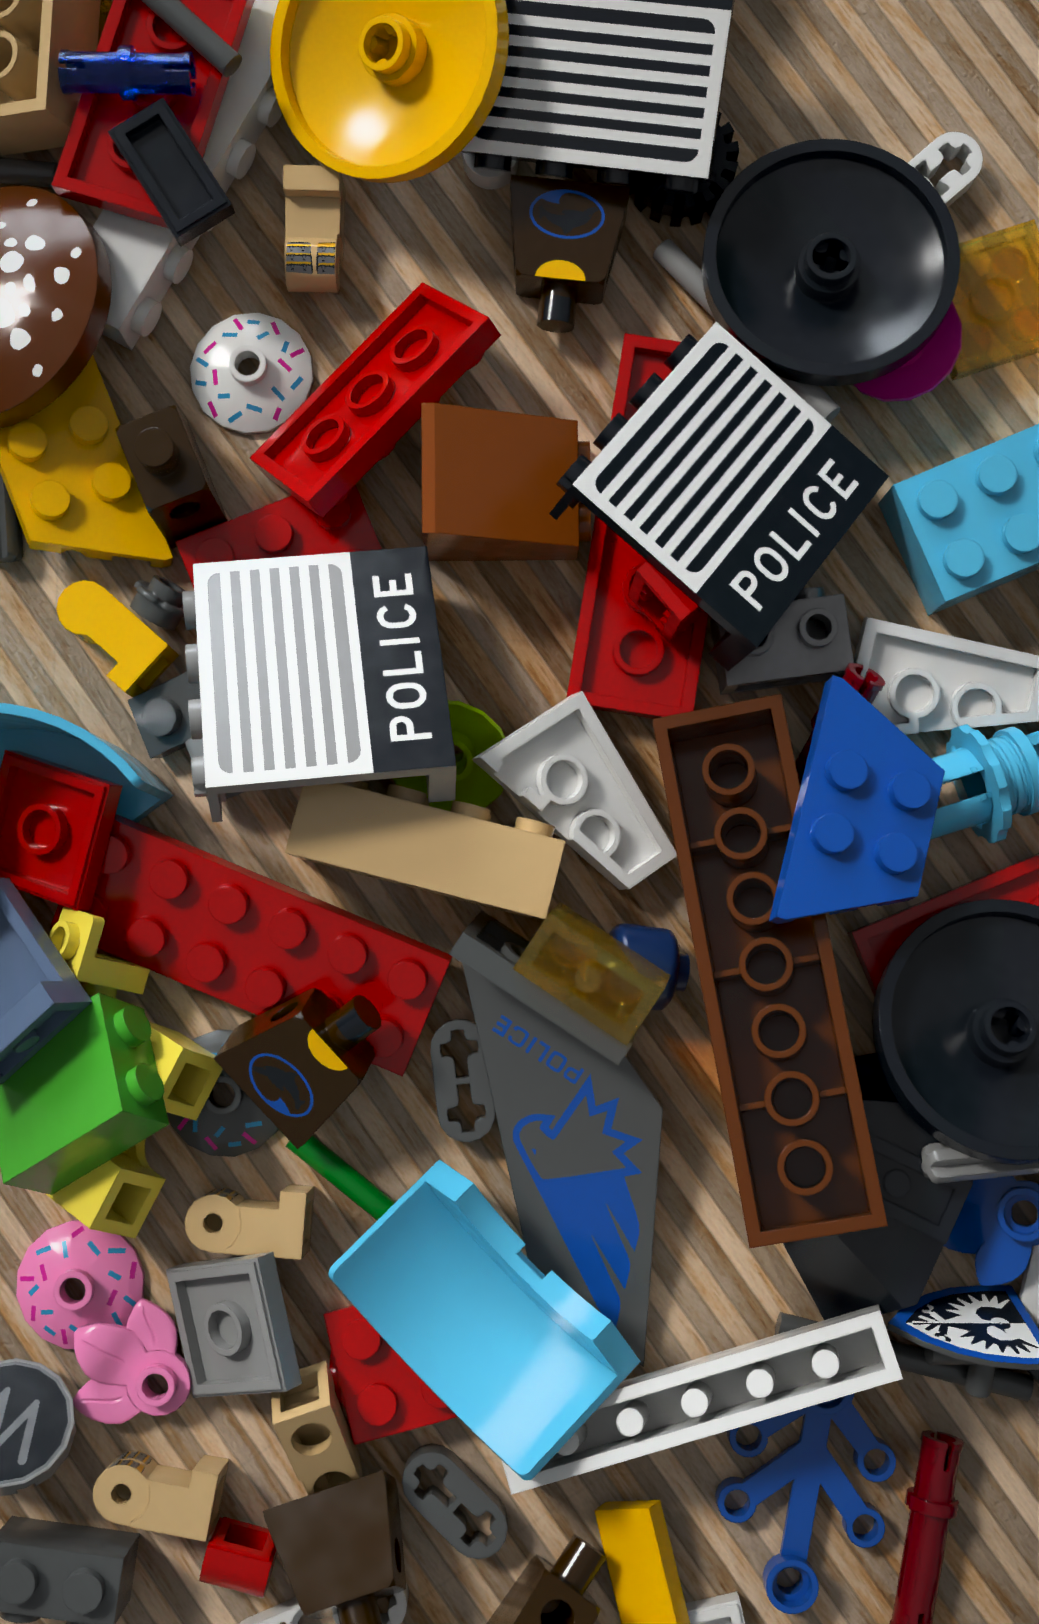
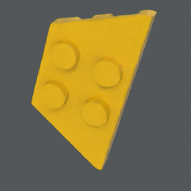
[0,355,173,568]

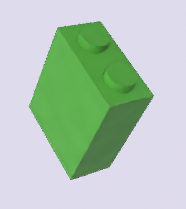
[0,992,169,1195]

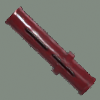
[889,1430,964,1624]

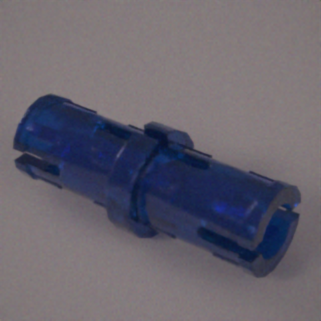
[58,45,197,101]

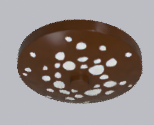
[0,186,112,429]

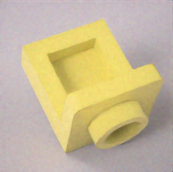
[49,906,150,998]

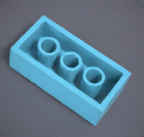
[878,424,1039,616]

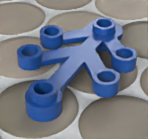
[715,1393,896,1614]

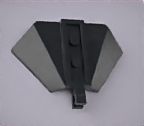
[783,1053,973,1320]

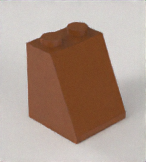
[421,403,591,561]

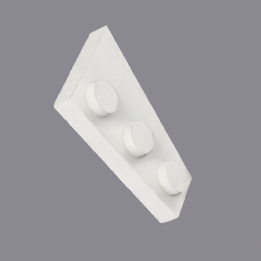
[854,617,1039,735]
[471,691,677,890]

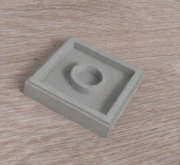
[166,1252,302,1398]

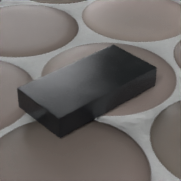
[108,98,235,247]

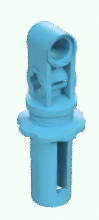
[930,724,1039,843]

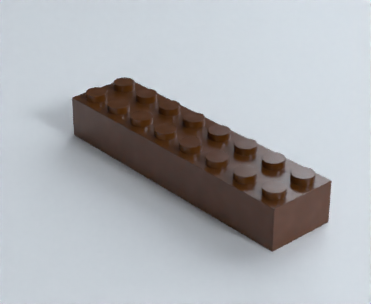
[652,693,888,1248]

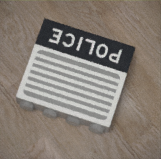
[182,546,457,822]

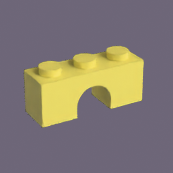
[46,1022,223,1238]

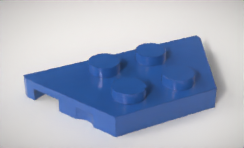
[769,675,945,924]

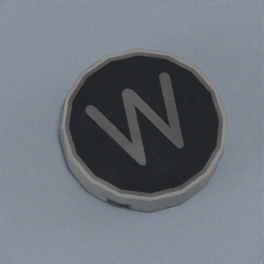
[0,1358,76,1497]

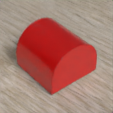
[199,1516,277,1599]

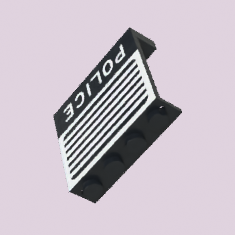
[461,0,735,193]
[549,322,889,671]

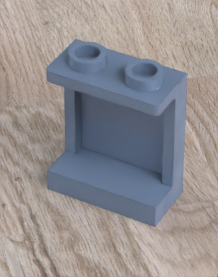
[0,878,92,1085]

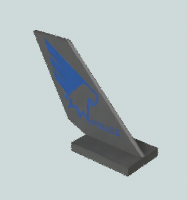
[449,910,663,1367]

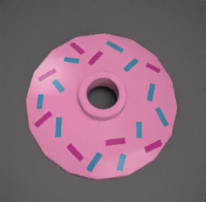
[16,1220,145,1349]

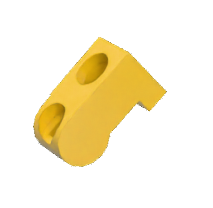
[56,580,179,698]

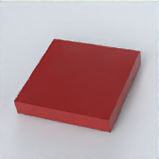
[0,750,123,911]

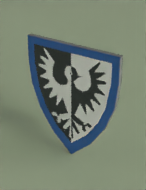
[887,1285,1039,1398]

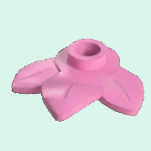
[73,1298,191,1424]

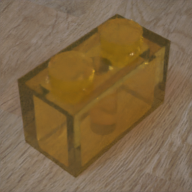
[513,902,671,1046]

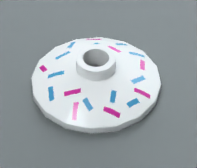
[190,313,314,435]

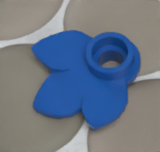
[944,1176,1039,1286]

